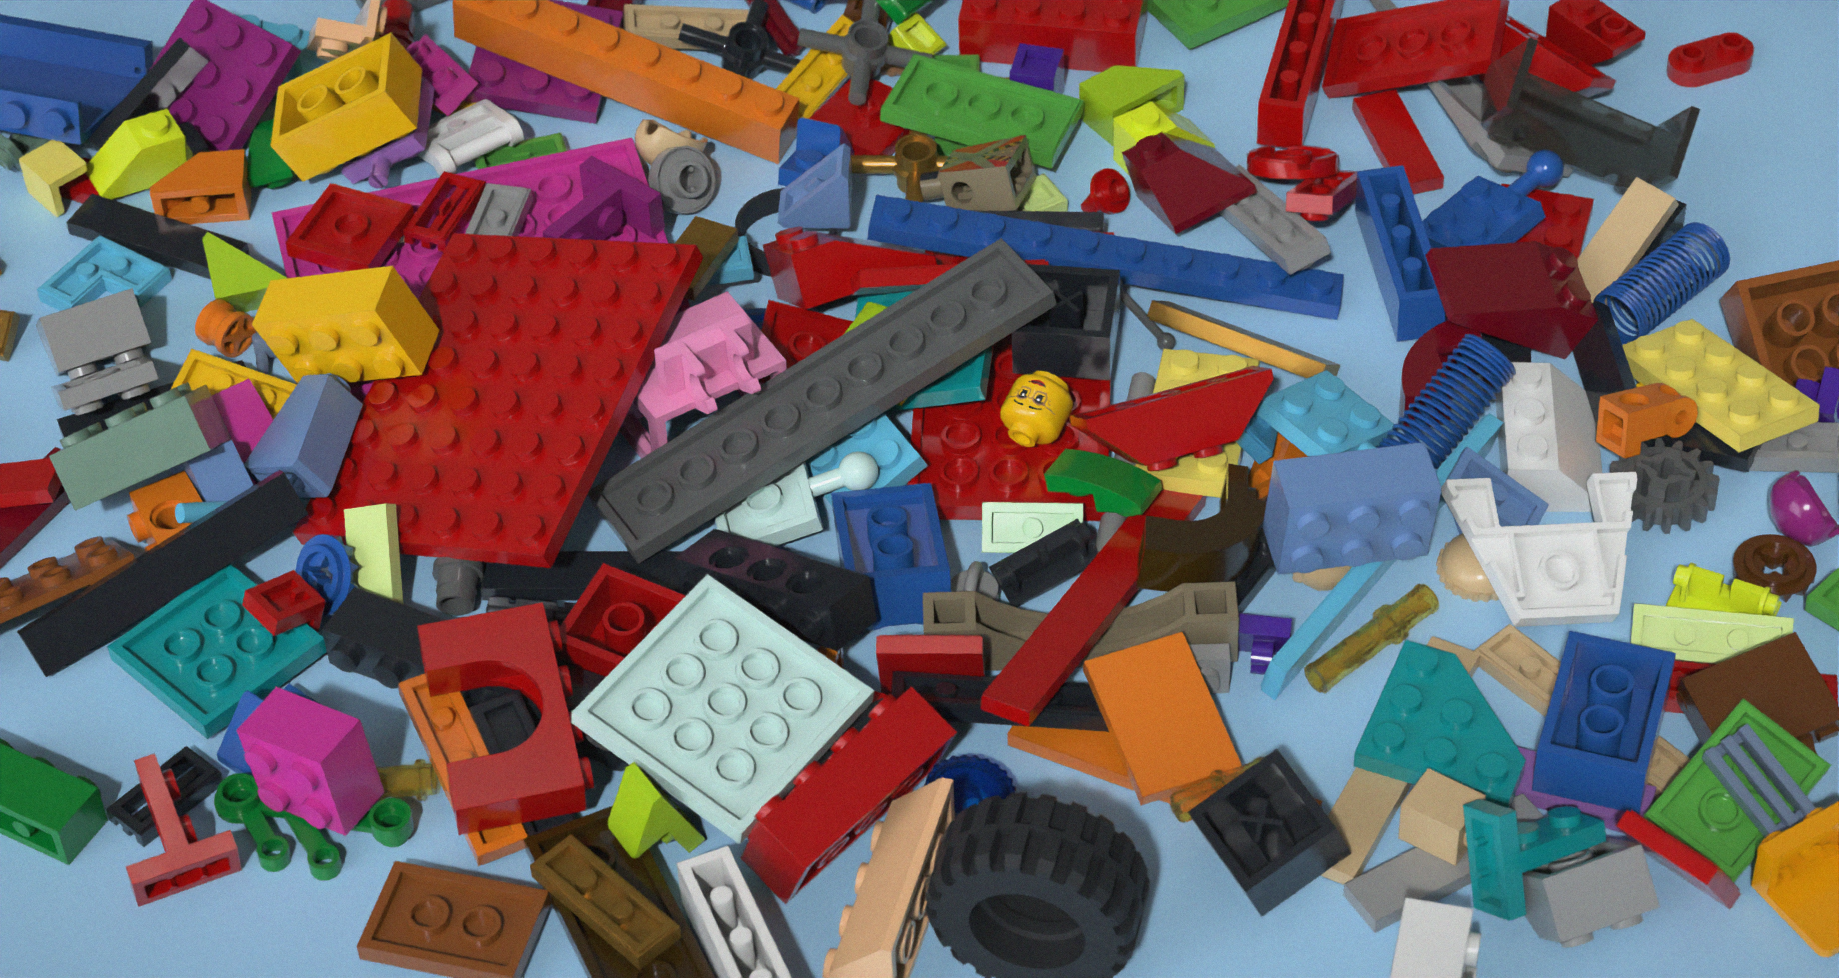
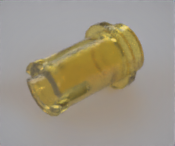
[376,759,438,801]

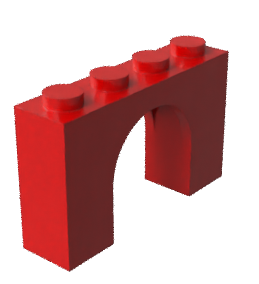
[417,602,594,835]

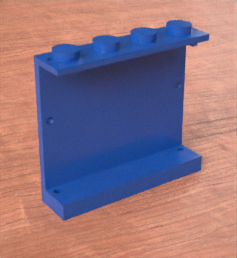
[0,14,154,145]

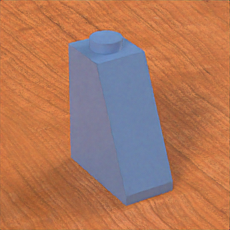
[244,373,363,498]

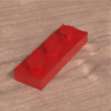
[1286,170,1357,221]

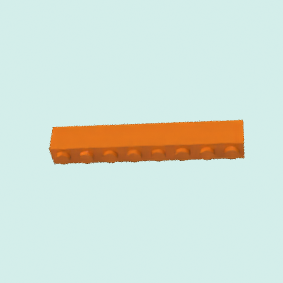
[452,0,800,164]

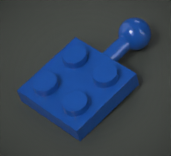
[1422,150,1564,248]

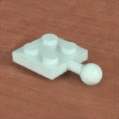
[715,451,878,547]

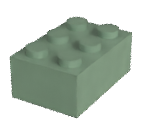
[49,382,231,511]

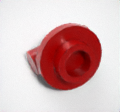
[1081,168,1130,215]

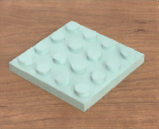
[571,574,874,844]

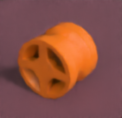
[195,299,256,358]

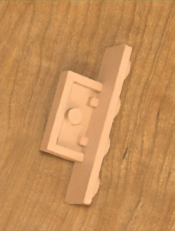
[307,0,387,61]

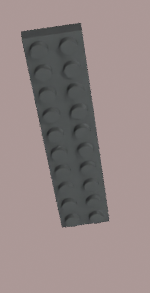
[588,238,1057,564]

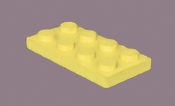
[1622,319,1820,452]
[1135,349,1260,498]

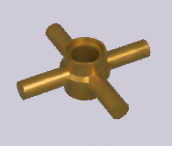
[851,129,949,203]

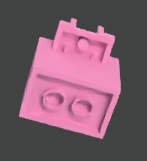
[619,291,787,458]

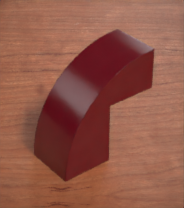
[1399,320,1482,429]

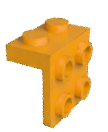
[1751,801,1839,957]

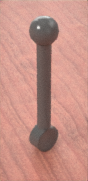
[1120,279,1175,351]

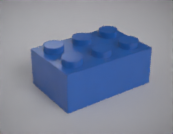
[1532,631,1676,814]

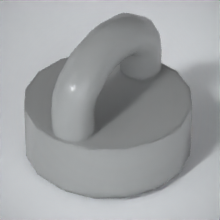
[951,561,999,602]

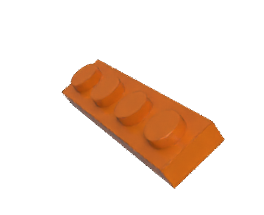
[398,673,528,867]

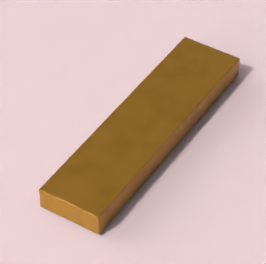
[1147,300,1340,378]

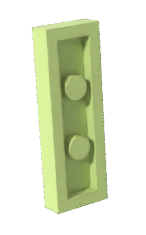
[1630,603,1794,664]

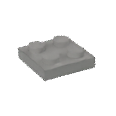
[52,356,159,415]

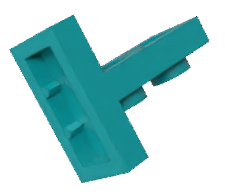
[1463,799,1606,921]

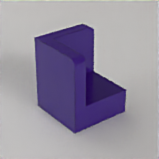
[1009,43,1064,94]

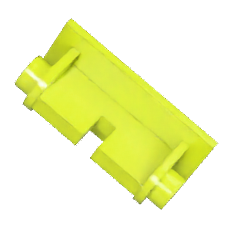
[1666,562,1782,616]

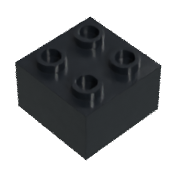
[1011,264,1120,380]
[1188,749,1351,917]

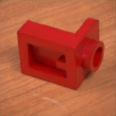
[242,570,326,636]

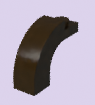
[1136,464,1267,592]

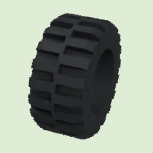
[925,793,1150,978]

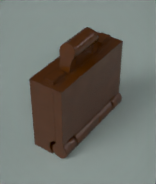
[1676,632,1839,754]

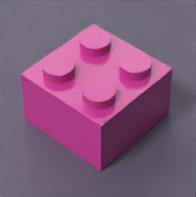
[237,687,384,836]

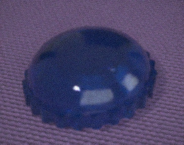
[924,754,1016,819]

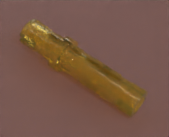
[1304,583,1439,694]

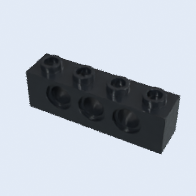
[674,528,877,651]

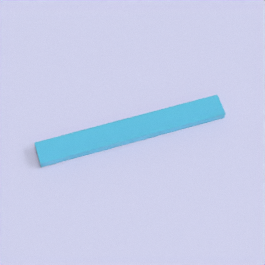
[1260,413,1503,700]

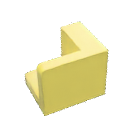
[19,140,87,217]

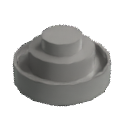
[648,146,716,215]

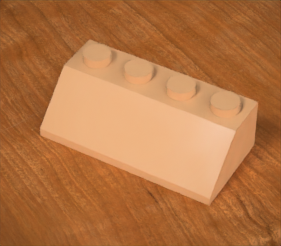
[823,777,955,978]

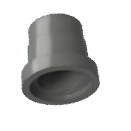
[432,557,484,615]

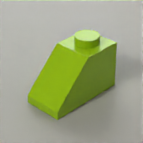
[1079,65,1184,146]

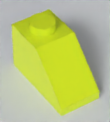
[1113,102,1215,175]
[85,109,187,200]

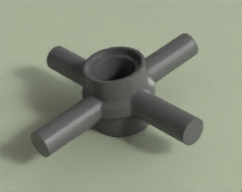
[797,0,933,105]

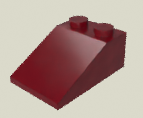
[1425,241,1598,359]

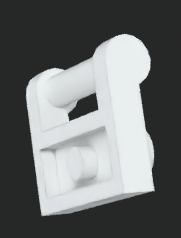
[418,99,524,176]

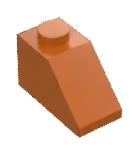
[150,149,252,224]

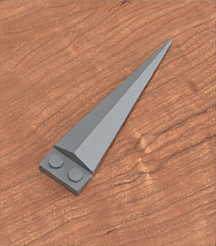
[1370,0,1578,177]

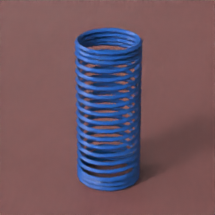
[1594,222,1730,344]
[1376,334,1516,469]

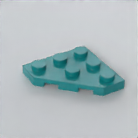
[1353,640,1526,808]

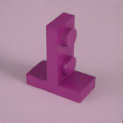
[543,156,665,240]

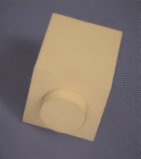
[1398,768,1486,866]

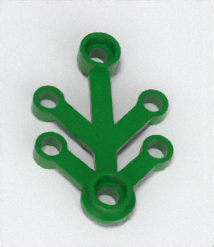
[214,773,414,881]

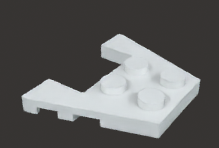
[1441,472,1637,627]

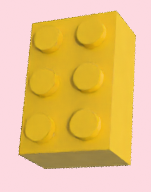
[271,33,422,182]
[252,266,439,384]

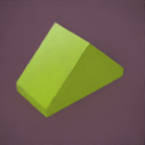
[202,232,287,312]

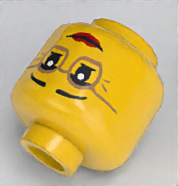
[1000,371,1073,447]

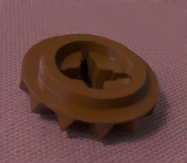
[1733,534,1817,603]

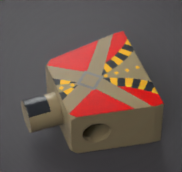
[920,135,1036,211]

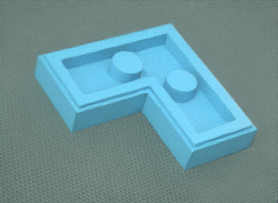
[37,235,172,311]

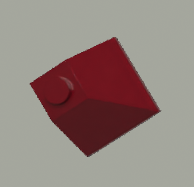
[1122,132,1257,234]

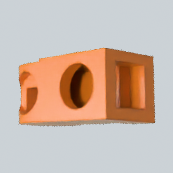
[1596,383,1698,459]

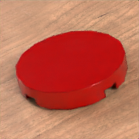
[1246,145,1339,179]

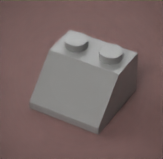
[36,288,151,380]
[1522,837,1660,948]

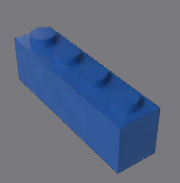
[1355,165,1446,342]

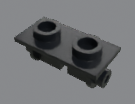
[989,519,1098,608]

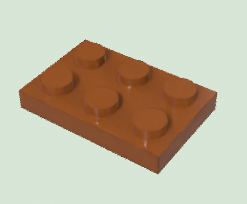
[357,861,551,978]

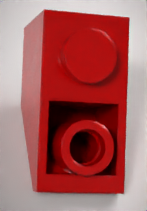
[1546,0,1646,65]

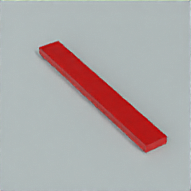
[981,489,1206,727]

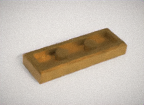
[530,834,681,970]

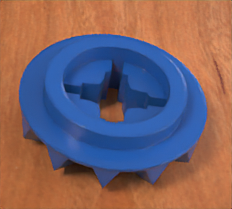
[296,534,359,616]

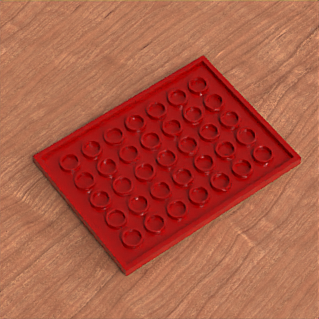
[293,233,704,568]

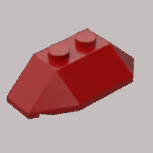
[1479,14,1617,111]
[1069,366,1274,471]

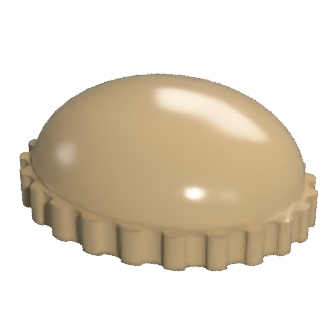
[1436,533,1499,602]

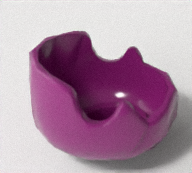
[1770,470,1839,547]

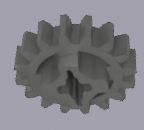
[1610,438,1720,534]

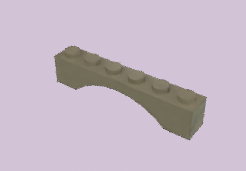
[923,582,1239,671]

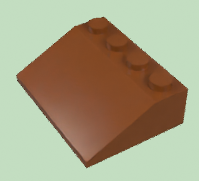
[1720,260,1839,387]

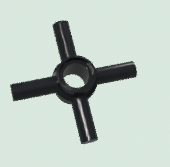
[678,0,801,80]

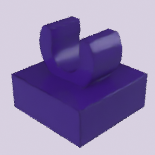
[1795,366,1839,423]
[1238,613,1292,675]

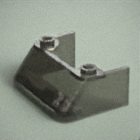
[1481,38,1700,195]

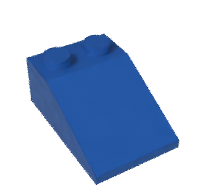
[831,483,951,630]

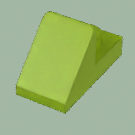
[608,761,705,859]

